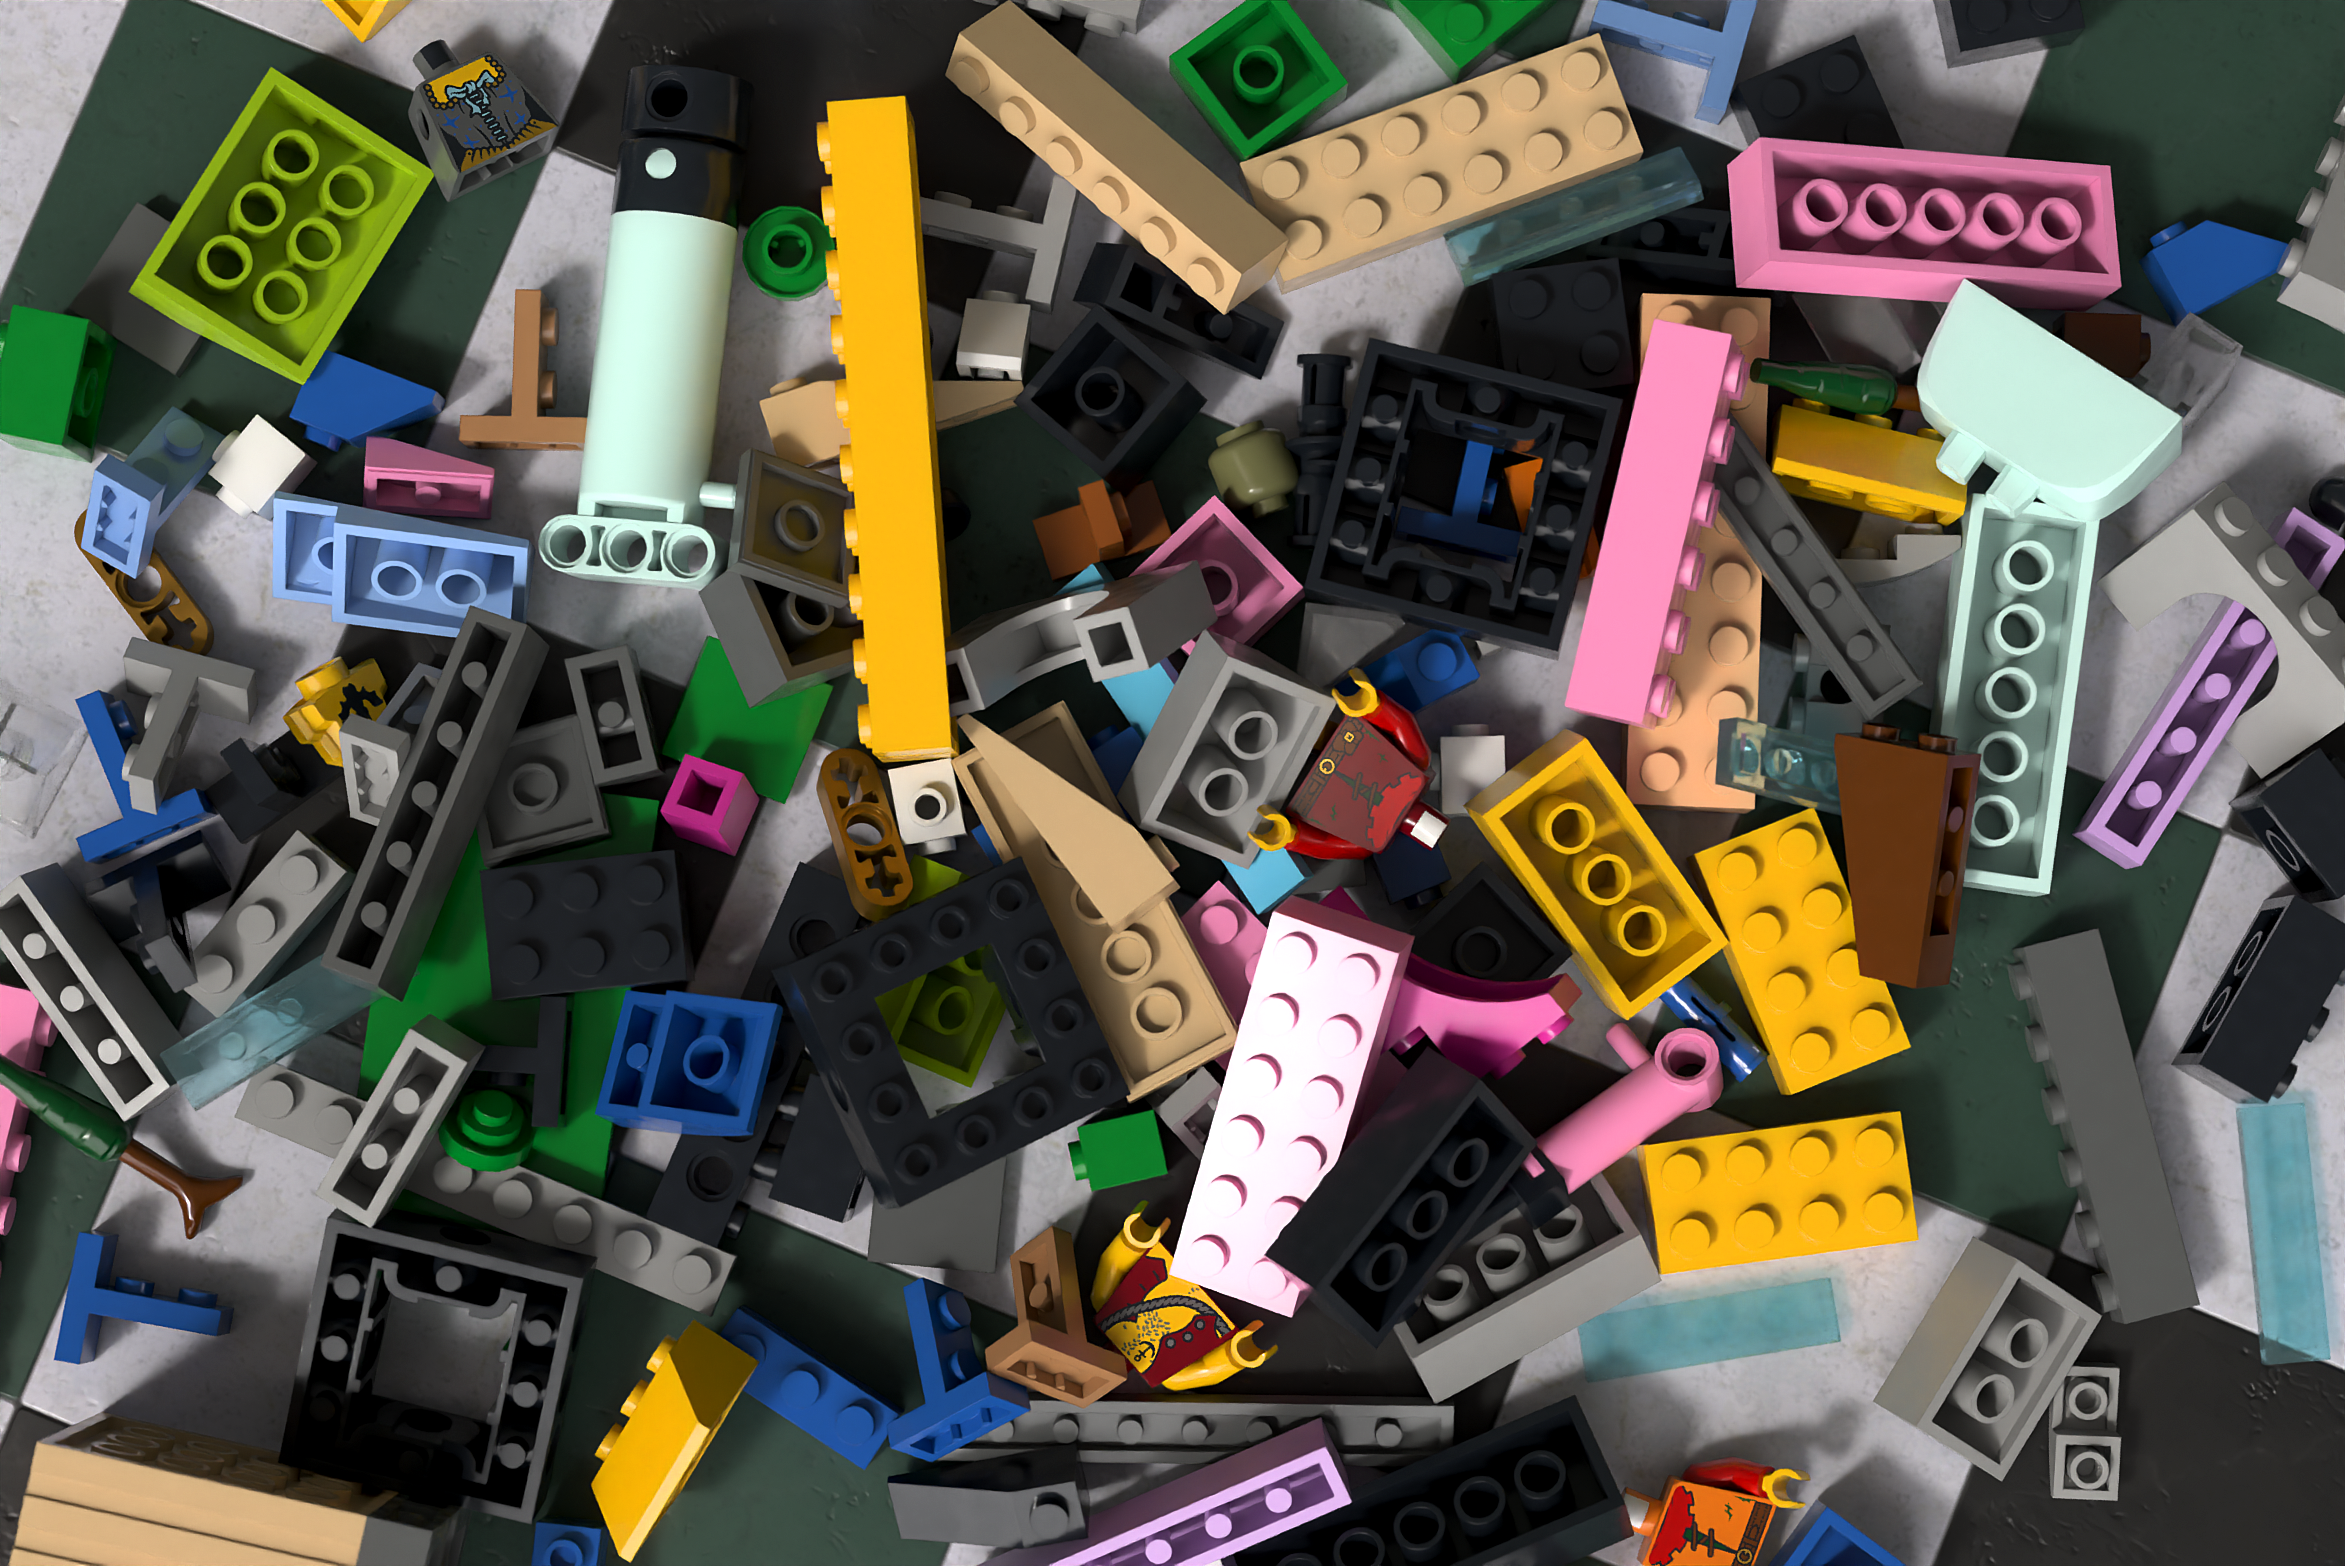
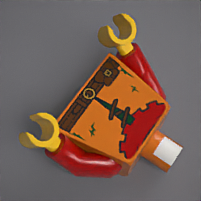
[1621,1456,1810,1566]

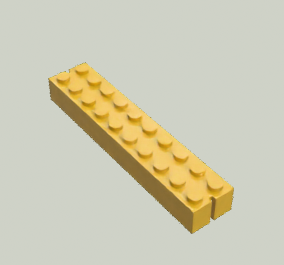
[817,96,960,763]

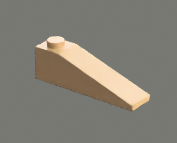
[759,377,1024,472]
[956,713,1180,934]

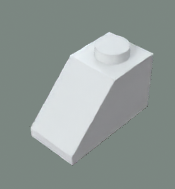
[956,291,1032,388]

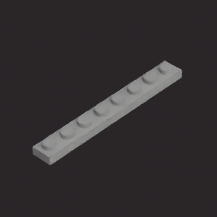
[234,1057,738,1317]

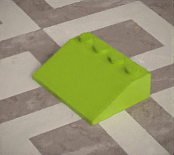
[128,67,434,385]

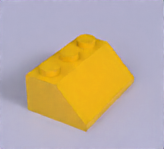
[1766,399,1967,529]
[591,1319,759,1562]

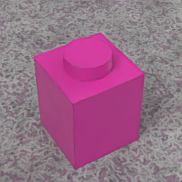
[660,754,760,856]

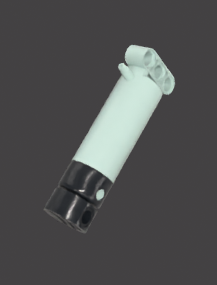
[538,65,755,590]

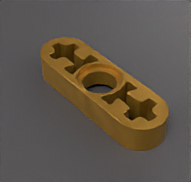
[74,508,214,656]
[816,748,913,922]

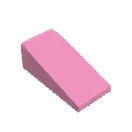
[363,436,495,519]

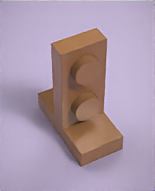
[459,289,587,452]
[985,1225,1128,1409]

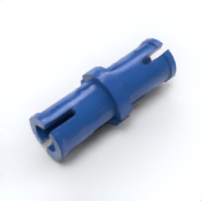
[1659,974,1769,1083]

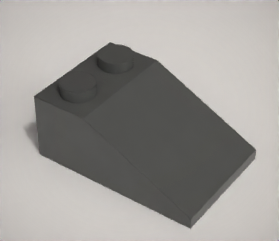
[698,556,864,708]

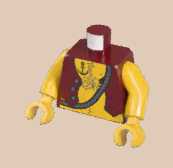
[1090,1200,1278,1391]

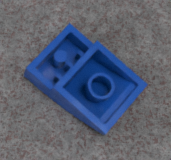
[595,990,783,1136]

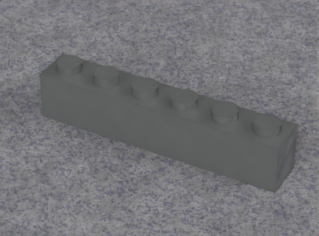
[320,605,550,1002]
[2008,928,2200,1324]

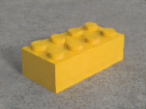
[1463,729,1729,1020]
[1686,807,1911,1095]
[1636,1111,1919,1275]

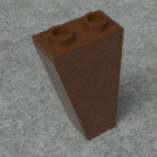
[1834,722,1982,989]

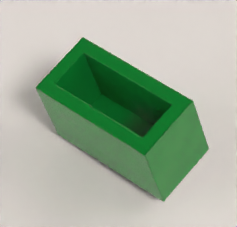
[1068,1109,1168,1192]

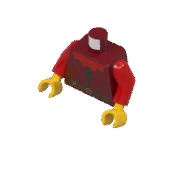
[1247,668,1452,860]

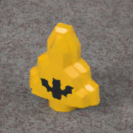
[282,657,388,767]

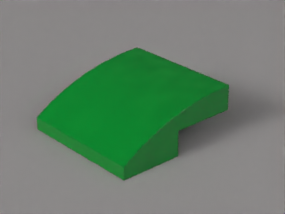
[659,636,833,804]

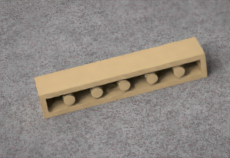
[945,0,1290,315]

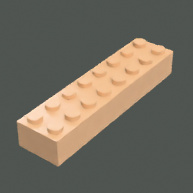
[1620,293,1771,814]

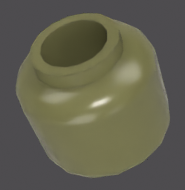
[1208,420,1300,520]

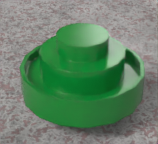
[742,206,836,301]
[438,1087,537,1172]

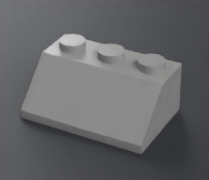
[1116,629,1337,869]
[1873,1236,2102,1481]

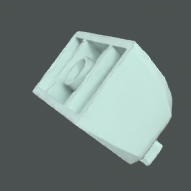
[1917,278,2182,522]

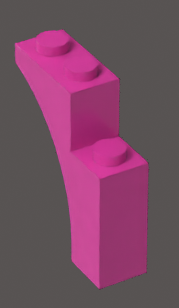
[1316,885,1583,1080]

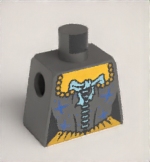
[408,40,560,202]

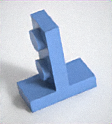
[1587,0,1758,125]
[81,406,226,579]

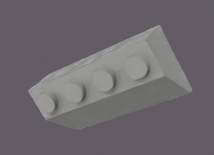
[1393,1172,1662,1404]

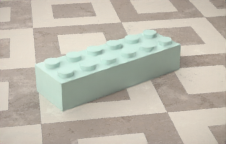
[1929,493,2100,897]

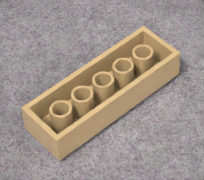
[1238,33,1644,295]

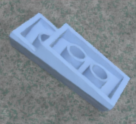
[272,491,536,638]

